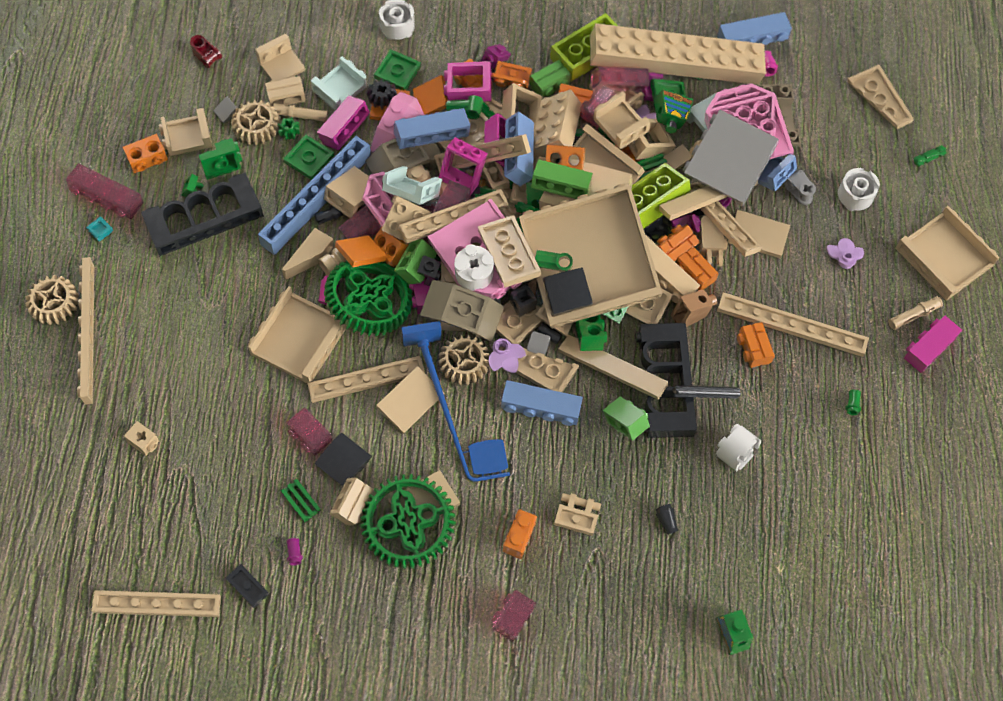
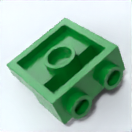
[199,138,243,180]

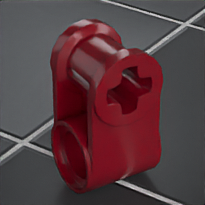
[190,35,222,69]

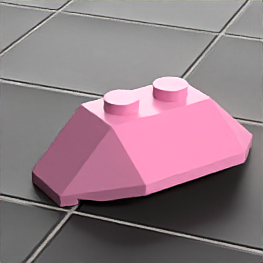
[370,92,424,152]
[362,172,394,227]

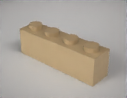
[645,235,700,303]

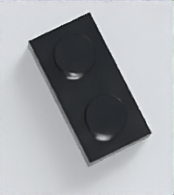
[225,564,269,608]

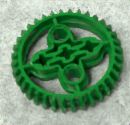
[324,260,413,337]
[360,474,456,569]

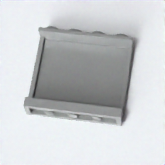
[683,110,779,207]

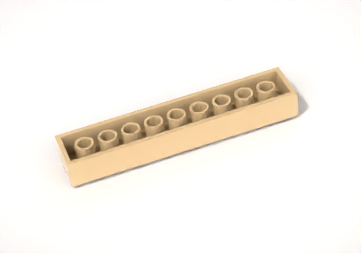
[590,23,766,85]

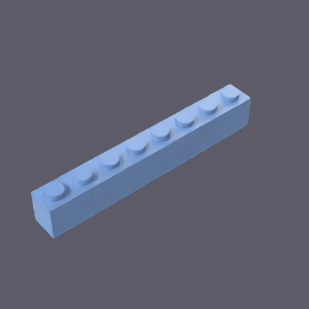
[258,136,371,255]

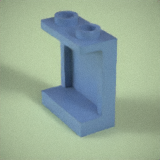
[758,154,797,191]

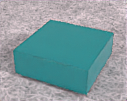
[86,216,113,242]

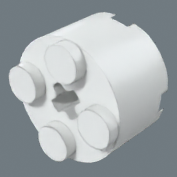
[379,0,415,40]
[838,168,880,211]
[454,244,494,291]
[716,424,761,471]

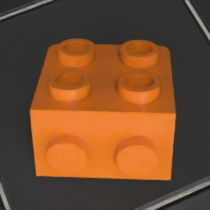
[491,61,532,90]

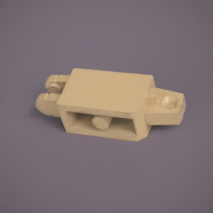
[698,215,727,266]

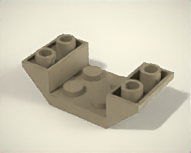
[757,84,801,146]
[366,138,441,174]
[420,280,504,343]

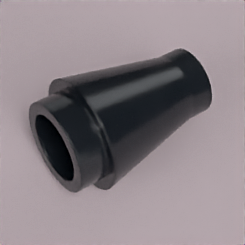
[655,504,679,535]

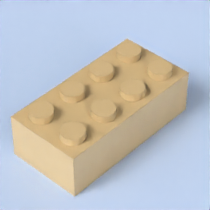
[534,89,582,160]

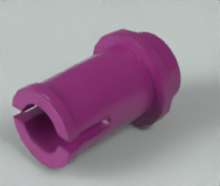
[286,538,303,566]

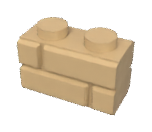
[265,76,306,106]
[329,477,373,525]

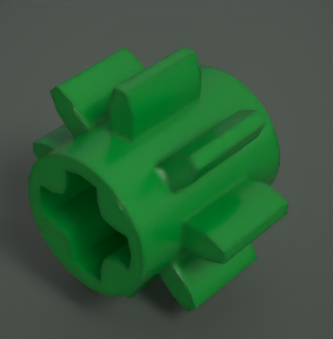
[278,117,300,140]

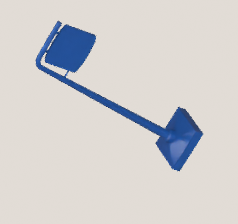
[402,321,510,482]

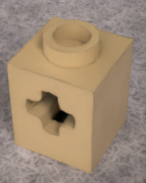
[124,421,159,456]

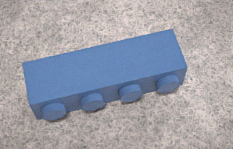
[717,12,792,45]
[393,108,471,149]
[504,111,534,186]
[501,380,583,426]

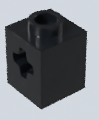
[510,284,537,317]

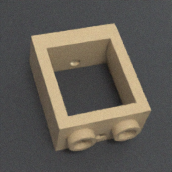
[502,83,542,127]
[628,119,676,159]

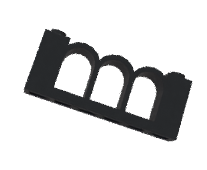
[141,173,264,257]
[635,323,697,438]

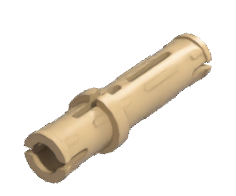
[274,103,328,122]
[888,296,943,330]

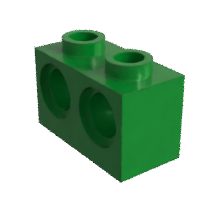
[575,315,607,351]

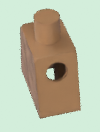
[670,290,717,327]

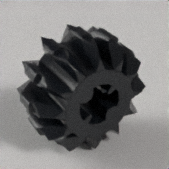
[367,78,397,109]

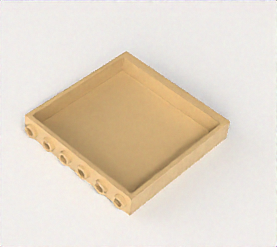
[519,183,663,328]

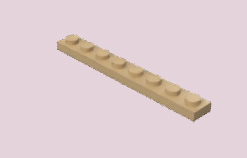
[77,257,94,404]
[717,292,869,357]

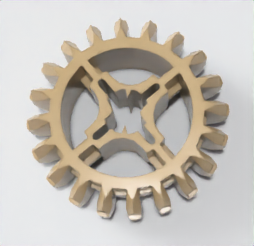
[231,99,280,146]
[25,275,79,326]
[438,335,490,385]

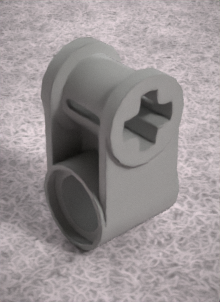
[784,169,816,205]

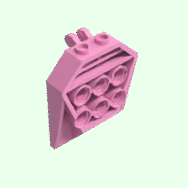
[705,84,794,159]
[428,199,522,299]

